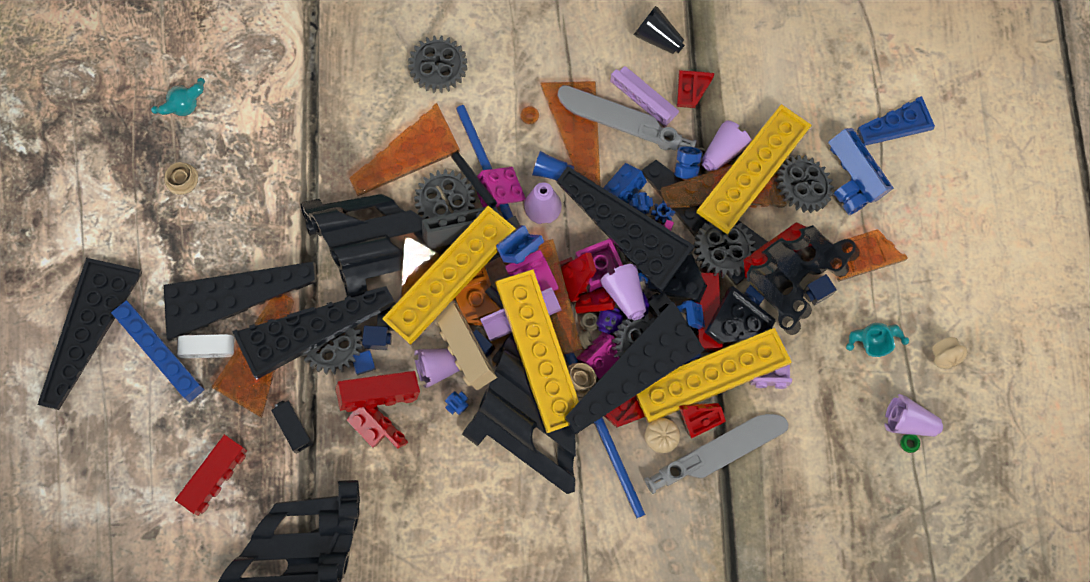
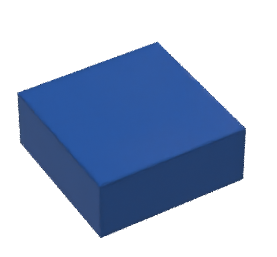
[353,350,376,375]

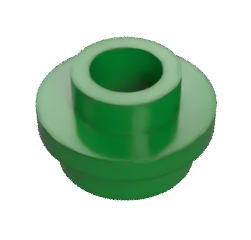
[900,434,920,453]

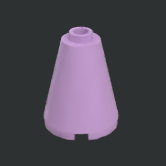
[702,120,751,171]
[524,182,562,224]
[600,264,646,321]
[415,348,460,388]
[885,394,943,437]

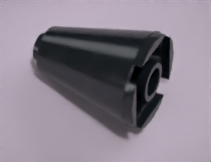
[633,6,685,54]

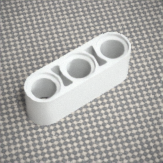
[177,334,234,358]

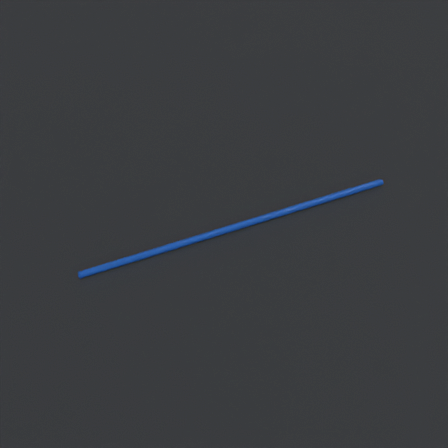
[456,105,646,519]

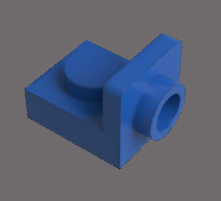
[677,300,705,329]

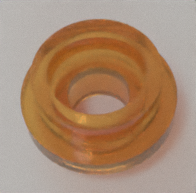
[521,106,539,124]

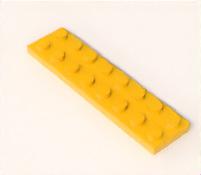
[696,104,812,235]
[382,206,516,345]
[495,270,579,433]
[636,328,792,423]

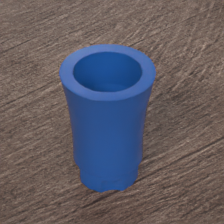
[532,151,574,181]

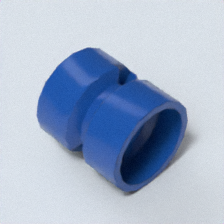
[674,146,702,180]
[834,180,869,215]

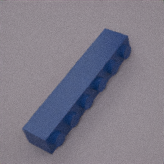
[111,300,205,403]

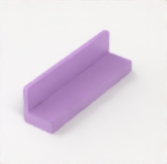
[610,66,679,127]
[480,287,561,342]

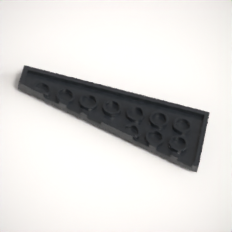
[641,160,768,286]
[557,166,694,292]
[37,258,142,410]
[163,262,317,341]
[232,286,396,380]
[564,302,705,434]

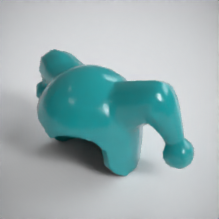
[151,78,205,116]
[846,322,909,357]

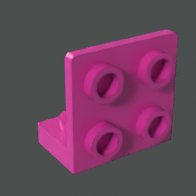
[476,167,526,207]
[505,250,559,292]
[577,332,619,380]

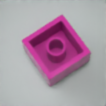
[575,239,623,292]

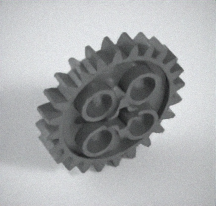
[408,35,468,93]
[775,155,834,213]
[414,169,476,219]
[694,222,756,278]
[612,315,655,358]
[302,326,363,375]

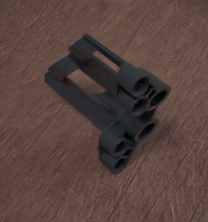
[301,194,452,298]
[747,225,860,335]
[461,332,576,494]
[218,480,360,582]

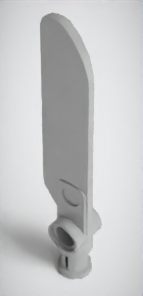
[557,85,697,151]
[644,414,788,494]

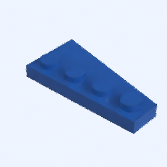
[857,96,935,146]

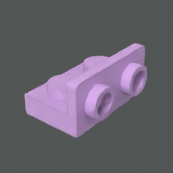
[750,365,792,389]

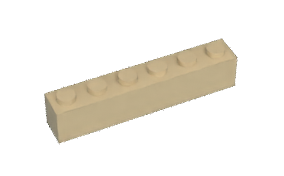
[434,298,497,390]

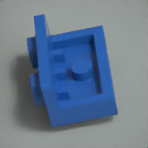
[603,163,647,203]
[496,225,544,264]

